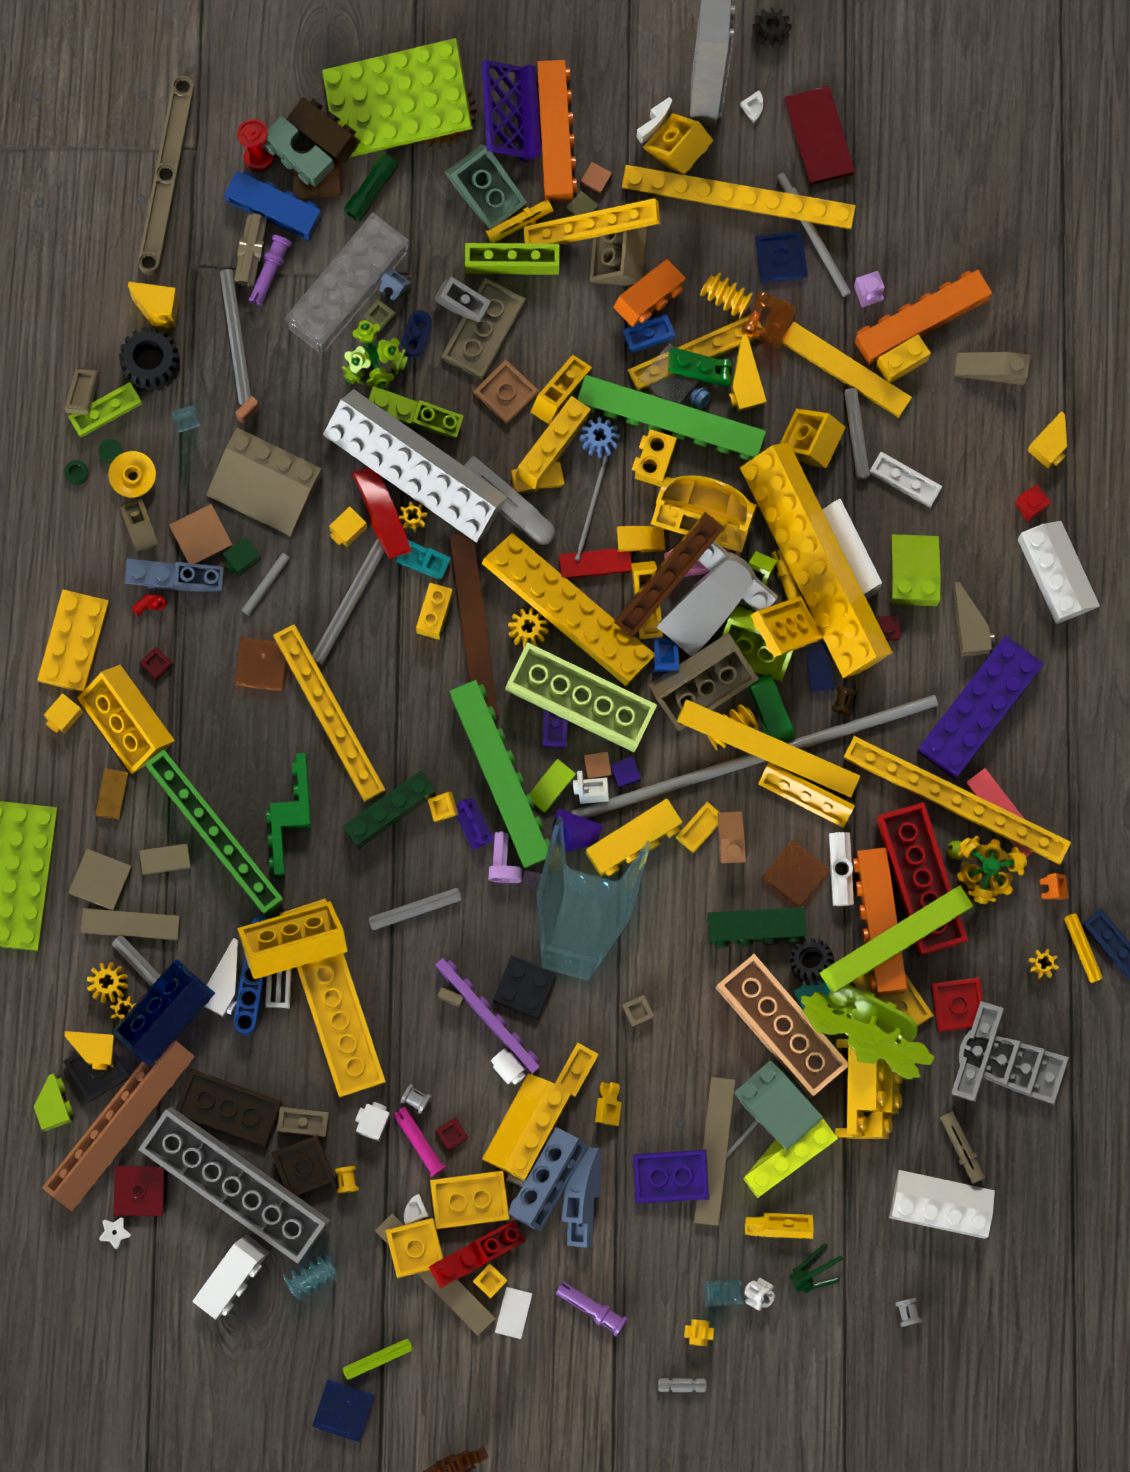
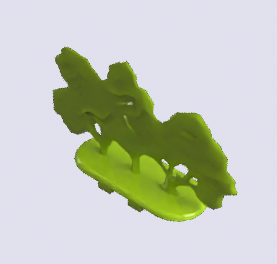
[801,985,935,1079]

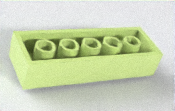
[505,642,657,752]

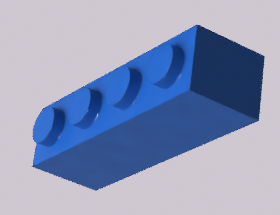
[224,170,322,241]

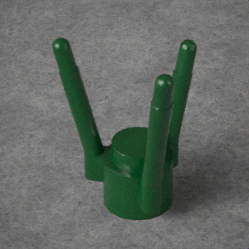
[789,1243,843,1294]

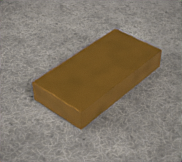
[95,768,129,820]

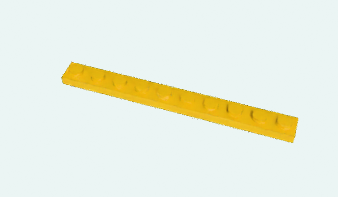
[622,165,856,229]
[843,736,1071,865]

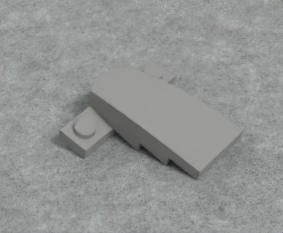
[657,540,778,657]
[952,1001,1069,1105]

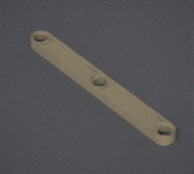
[138,76,194,275]

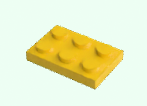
[430,1171,509,1230]

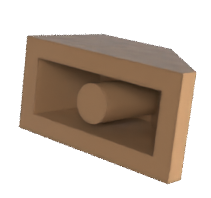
[718,811,746,863]

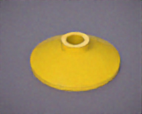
[108,451,156,498]

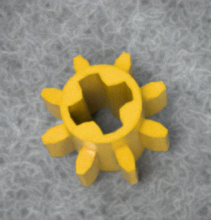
[399,502,428,533]
[1028,949,1059,979]
[110,996,140,1027]
[684,1319,715,1346]

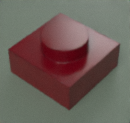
[875,615,901,641]

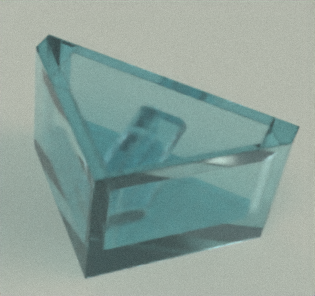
[703,1280,743,1308]

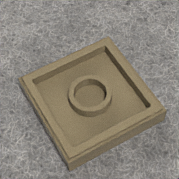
[68,849,132,911]

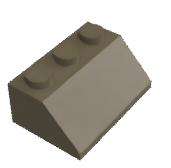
[589,226,647,286]

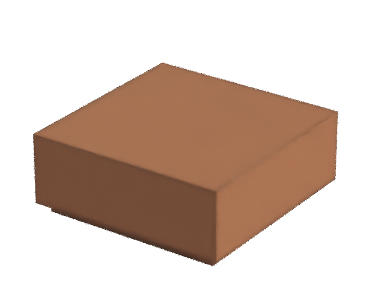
[580,162,612,195]
[235,396,259,424]
[584,752,611,779]

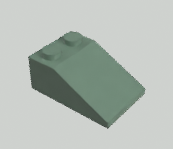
[444,144,527,230]
[734,1060,823,1151]

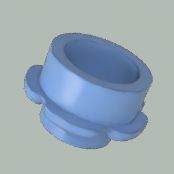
[690,387,711,410]

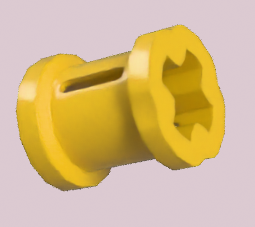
[334,1166,359,1194]

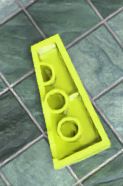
[743,1119,838,1199]

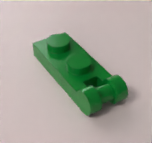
[668,347,732,387]

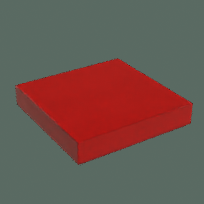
[931,978,983,1032]

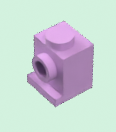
[854,271,885,308]

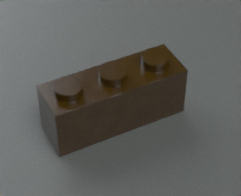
[286,97,361,164]

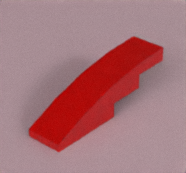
[353,467,411,559]

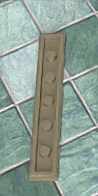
[694,1077,736,1226]
[375,1214,496,1336]

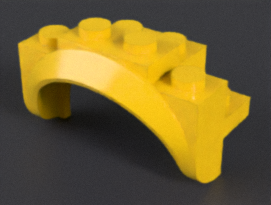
[651,476,757,553]
[835,1037,903,1139]

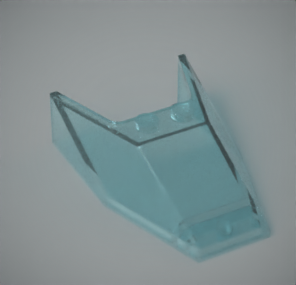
[537,817,651,981]

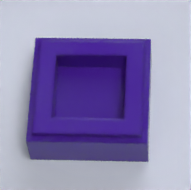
[610,756,641,788]

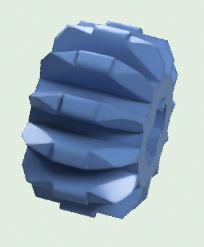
[579,417,620,458]

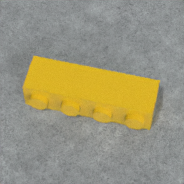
[515,396,591,490]
[586,799,683,877]

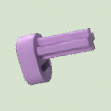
[488,831,523,883]

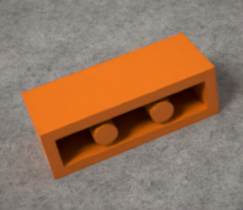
[613,259,686,327]

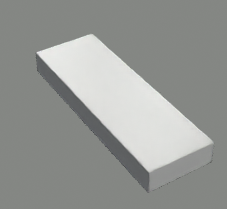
[869,452,942,508]

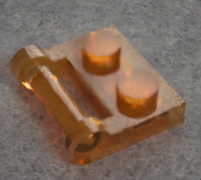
[741,292,797,349]

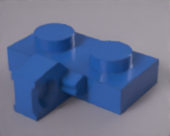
[623,314,675,354]

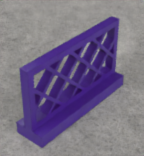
[481,60,541,162]

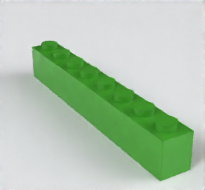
[578,375,766,461]
[449,680,553,870]
[145,749,285,917]

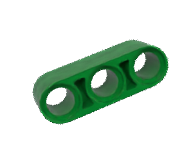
[748,674,795,742]

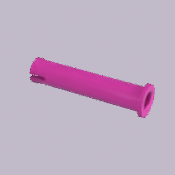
[393,1107,447,1177]

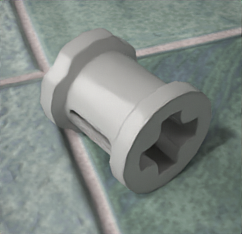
[400,1084,432,1114]
[895,1298,922,1327]

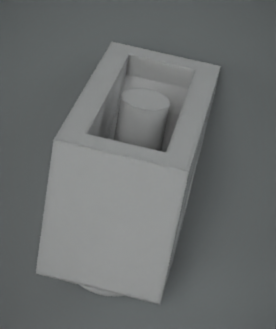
[433,276,491,322]

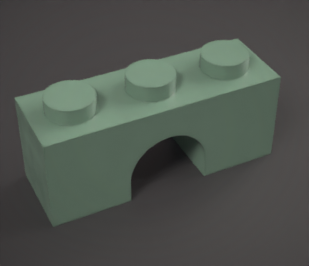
[264,116,334,188]

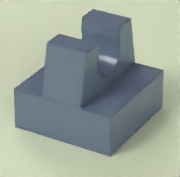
[379,269,411,301]

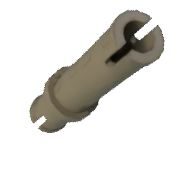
[940,1111,986,1184]

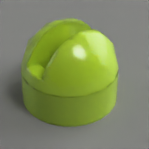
[946,841,962,861]

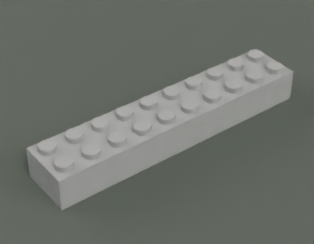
[689,0,735,127]

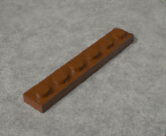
[614,512,725,637]

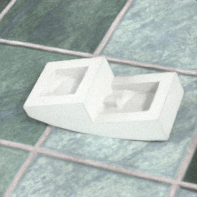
[636,97,672,144]

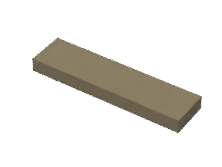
[81,908,180,941]

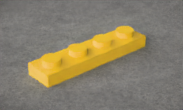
[758,762,855,828]

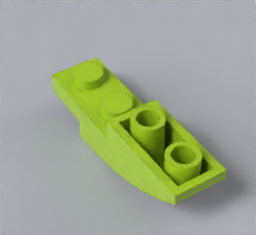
[368,386,464,438]

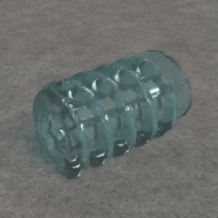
[283,1252,338,1301]

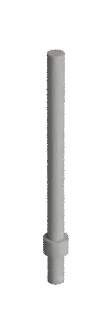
[776,173,851,297]

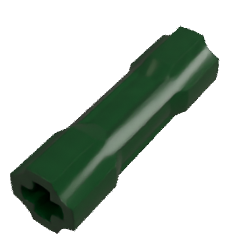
[344,153,398,222]

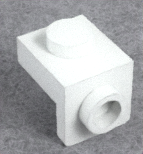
[573,771,609,804]

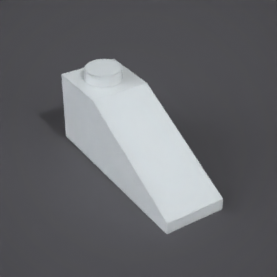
[198,938,240,1018]

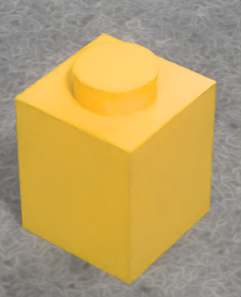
[329,506,367,547]
[44,693,83,734]

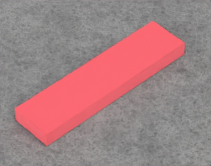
[965,768,1033,858]

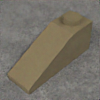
[954,352,1030,385]
[952,582,995,657]

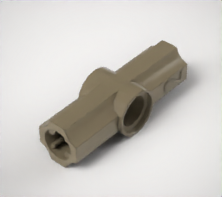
[234,213,268,287]

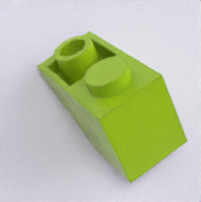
[34,1073,74,1132]

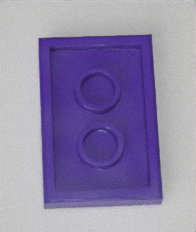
[633,1150,710,1204]

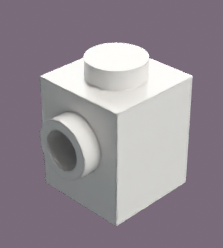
[355,1102,390,1142]

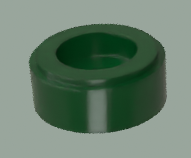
[98,439,123,464]
[64,460,89,485]

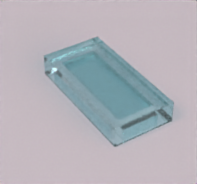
[171,405,200,432]

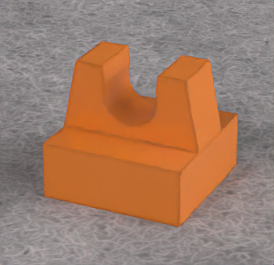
[1039,873,1069,900]

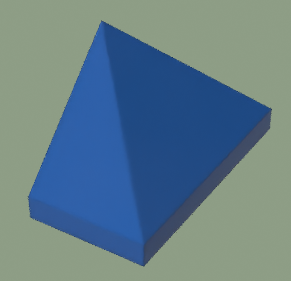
[652,638,679,675]

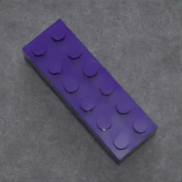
[917,635,1044,780]

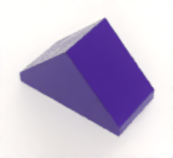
[553,808,603,852]

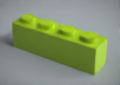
[465,243,559,275]

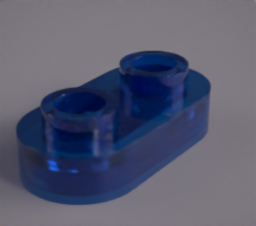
[401,310,432,357]

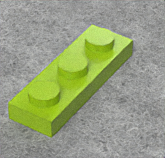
[68,382,142,438]

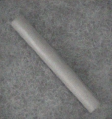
[241,553,290,616]

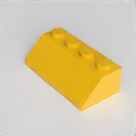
[77,665,175,774]
[237,901,347,979]
[482,1073,571,1181]

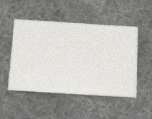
[495,1287,532,1339]

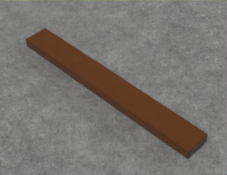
[449,533,498,718]

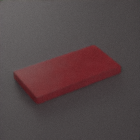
[784,86,855,185]

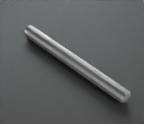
[220,269,251,405]
[312,538,385,665]

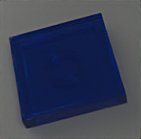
[754,230,808,283]
[312,1379,375,1442]

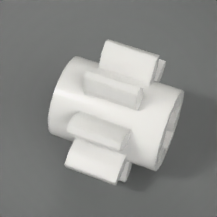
[745,1278,775,1311]

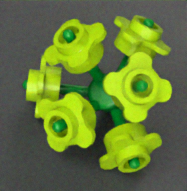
[342,320,408,389]

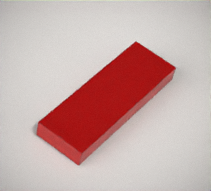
[559,548,632,579]

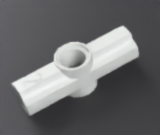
[829,832,854,906]

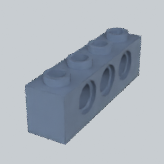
[508,1127,589,1232]

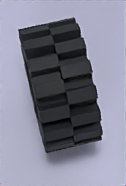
[789,938,835,986]

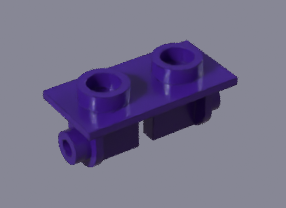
[456,797,494,850]

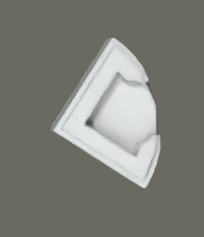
[740,90,763,124]
[404,1194,428,1225]

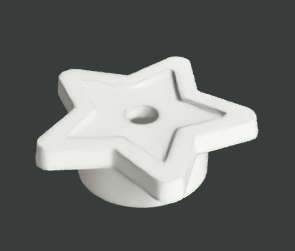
[99,1217,131,1249]

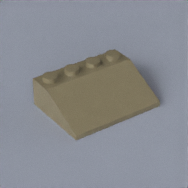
[206,428,323,537]

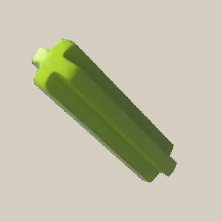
[343,1339,413,1379]

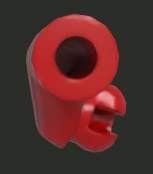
[131,594,167,617]

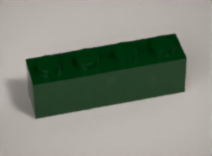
[343,770,436,849]
[707,907,807,948]

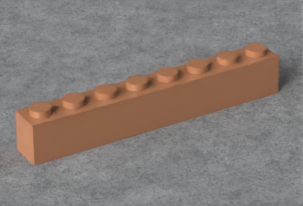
[42,1033,195,1211]

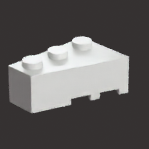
[192,1234,270,1320]

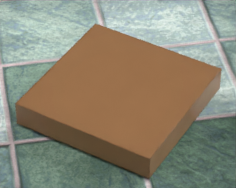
[473,359,540,425]
[169,504,233,564]

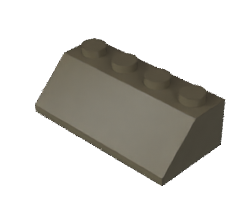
[649,633,759,731]

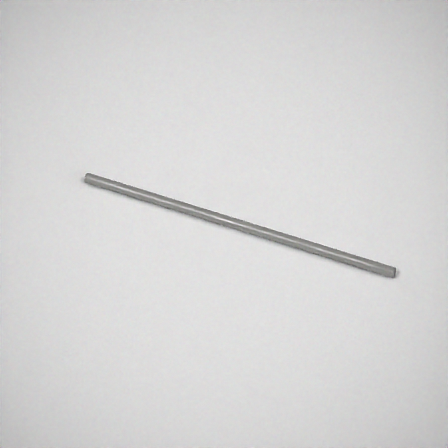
[571,695,938,819]

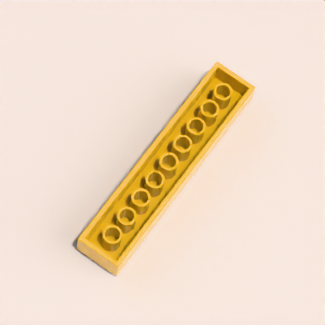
[740,442,893,678]

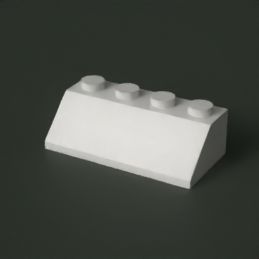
[822,499,882,599]
[1017,521,1100,625]
[889,1170,995,1239]

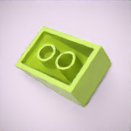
[890,534,941,606]

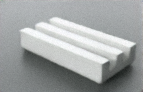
[265,968,292,1009]

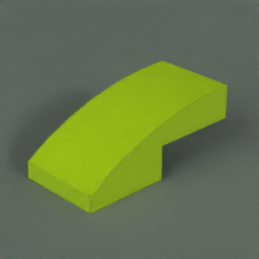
[530,759,576,813]

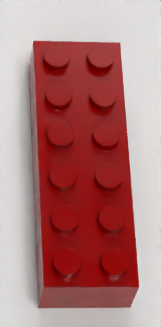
[876,802,968,957]

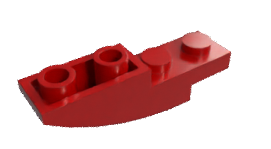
[429,1220,526,1289]

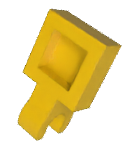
[595,1082,622,1126]

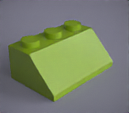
[722,605,794,682]

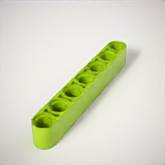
[819,885,973,994]

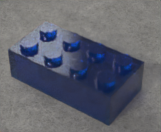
[111,959,215,1067]

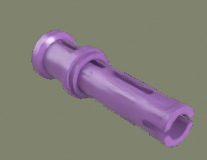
[248,235,292,306]
[555,1281,628,1337]

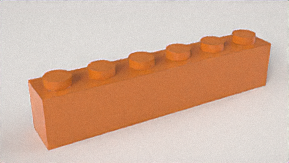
[537,60,577,202]
[855,270,992,366]
[852,848,907,997]

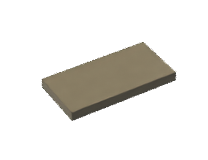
[441,278,526,381]

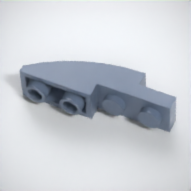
[124,558,223,591]
[562,1147,601,1248]

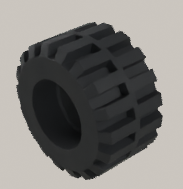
[119,327,180,392]

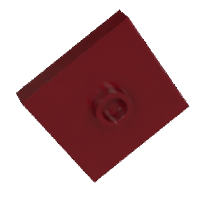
[113,1166,165,1217]

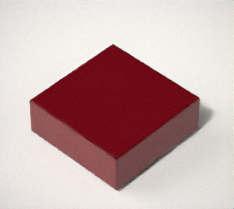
[139,647,173,681]
[435,1117,469,1151]

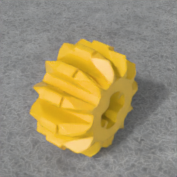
[508,608,548,648]
[87,962,128,1004]

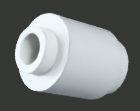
[491,1048,526,1085]

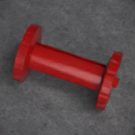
[237,119,275,172]

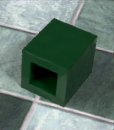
[223,536,262,577]

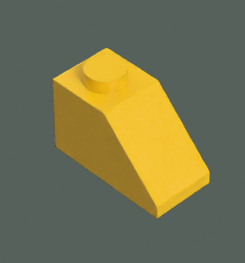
[1027,411,1067,469]
[64,1031,116,1070]

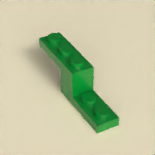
[266,753,311,878]

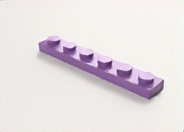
[435,958,540,1075]

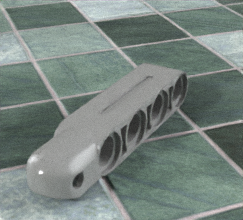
[464,456,555,545]

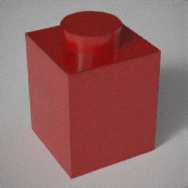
[1015,484,1051,522]

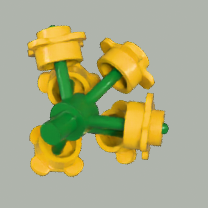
[957,836,1027,904]

